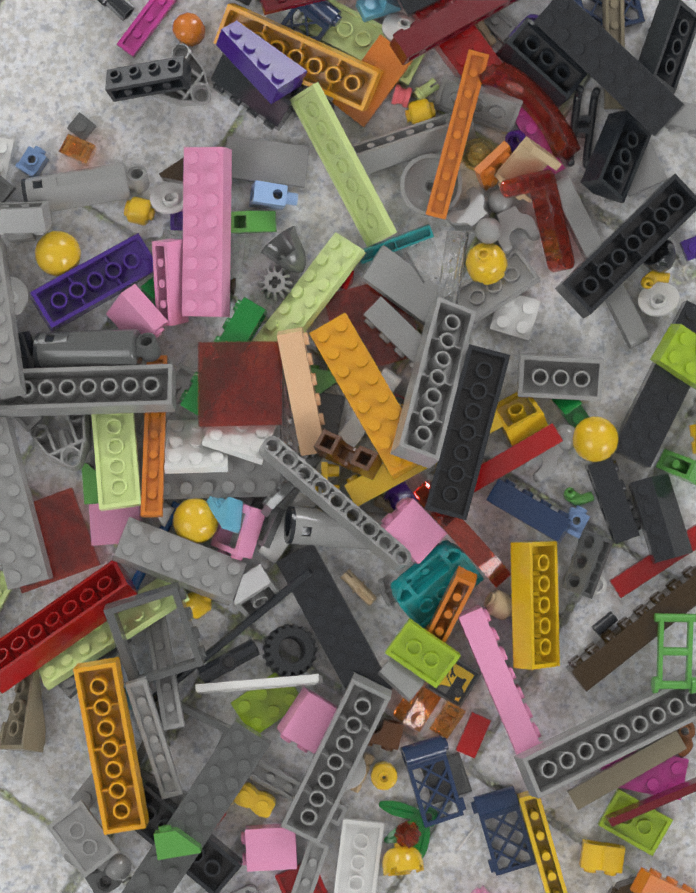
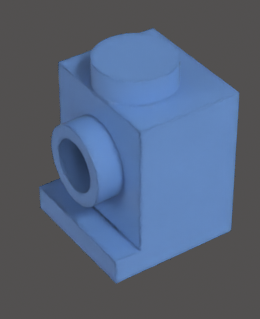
[15,146,49,177]
[567,505,590,539]

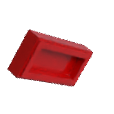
[455,712,491,759]

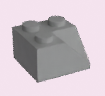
[233,564,285,618]

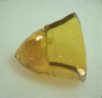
[461,138,495,172]

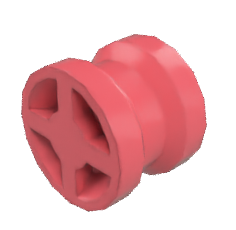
[391,84,413,108]

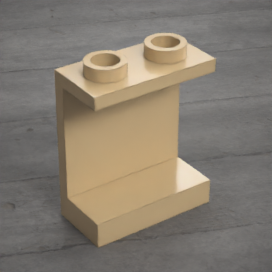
[494,136,562,203]

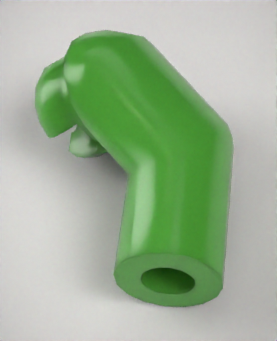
[564,487,594,506]

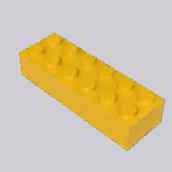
[510,541,560,670]

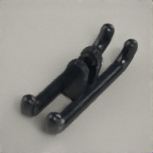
[566,85,601,169]

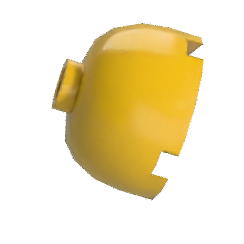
[466,243,508,285]
[382,842,424,876]

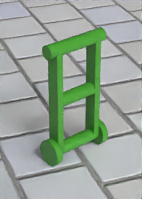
[651,613,696,694]

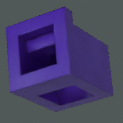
[383,481,418,510]

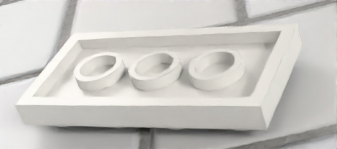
[334,817,384,893]

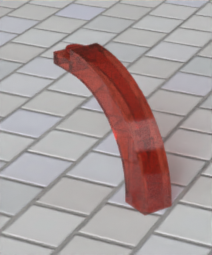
[478,62,581,160]
[413,481,511,588]

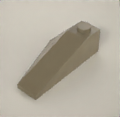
[0,669,46,753]

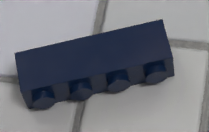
[486,479,573,544]

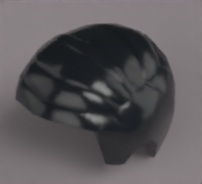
[644,239,676,273]

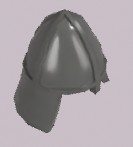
[261,226,306,273]

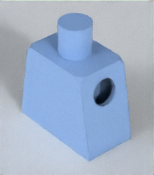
[249,180,298,210]

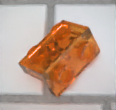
[393,686,441,732]

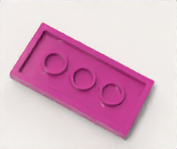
[601,749,689,800]

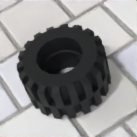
[262,624,318,677]

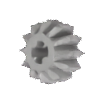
[257,266,293,301]

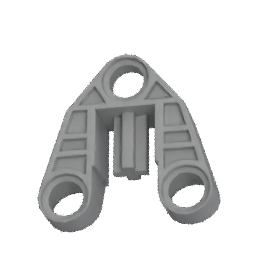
[151,44,211,107]
[30,414,91,471]

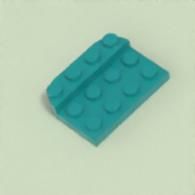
[390,540,484,628]

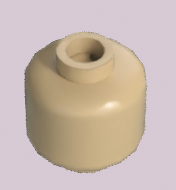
[484,590,512,620]

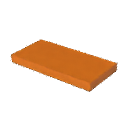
[332,34,414,127]

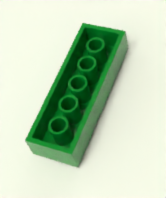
[179,297,268,419]

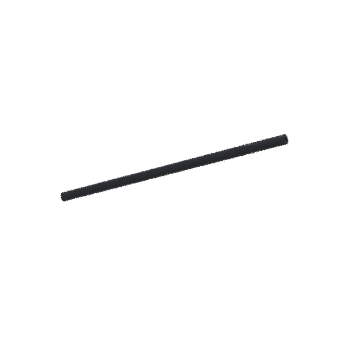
[152,569,313,703]

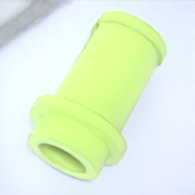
[412,78,440,100]

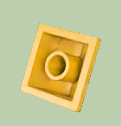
[496,392,548,446]

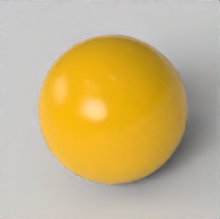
[35,231,81,276]
[573,416,618,462]
[173,498,219,544]

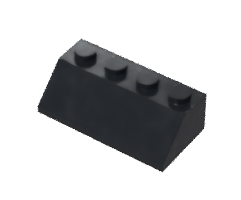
[638,0,696,94]
[496,17,588,109]
[211,54,293,131]
[581,110,652,203]
[628,473,693,564]

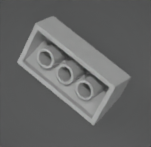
[517,352,604,401]

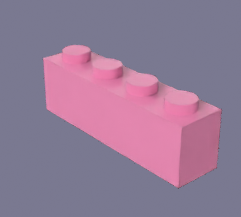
[152,238,189,326]

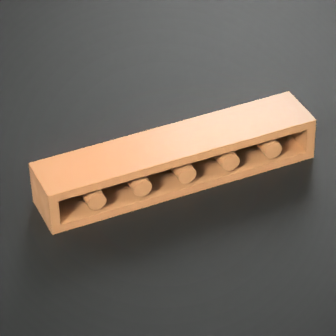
[277,327,325,456]

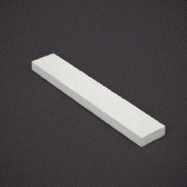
[195,674,322,694]

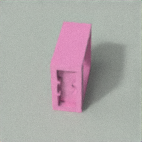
[211,498,265,561]

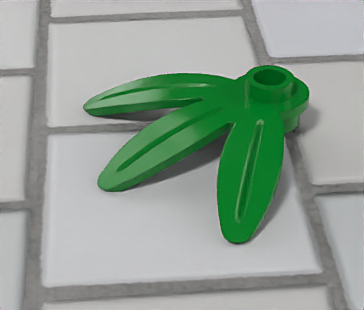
[379,801,438,859]

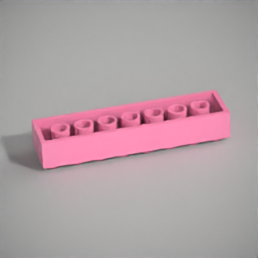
[182,147,232,317]
[458,604,543,755]

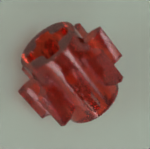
[394,821,421,848]

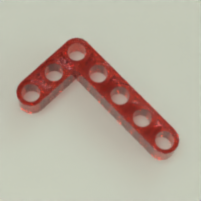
[500,169,575,273]

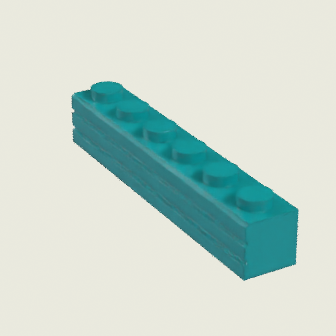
[360,224,434,264]

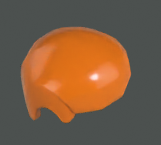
[172,12,205,47]

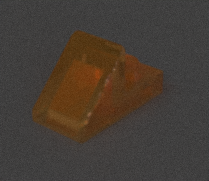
[58,134,97,167]
[429,701,466,739]

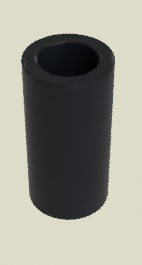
[591,611,618,636]

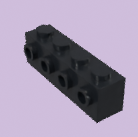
[105,55,192,102]
[585,457,641,544]

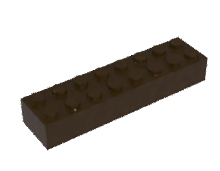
[566,565,696,692]

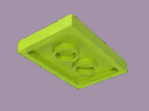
[385,618,461,688]
[230,673,299,733]
[597,788,673,856]

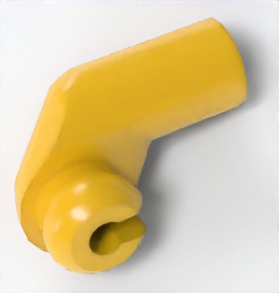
[641,271,670,289]

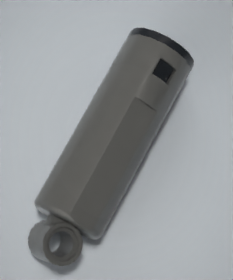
[33,329,161,368]

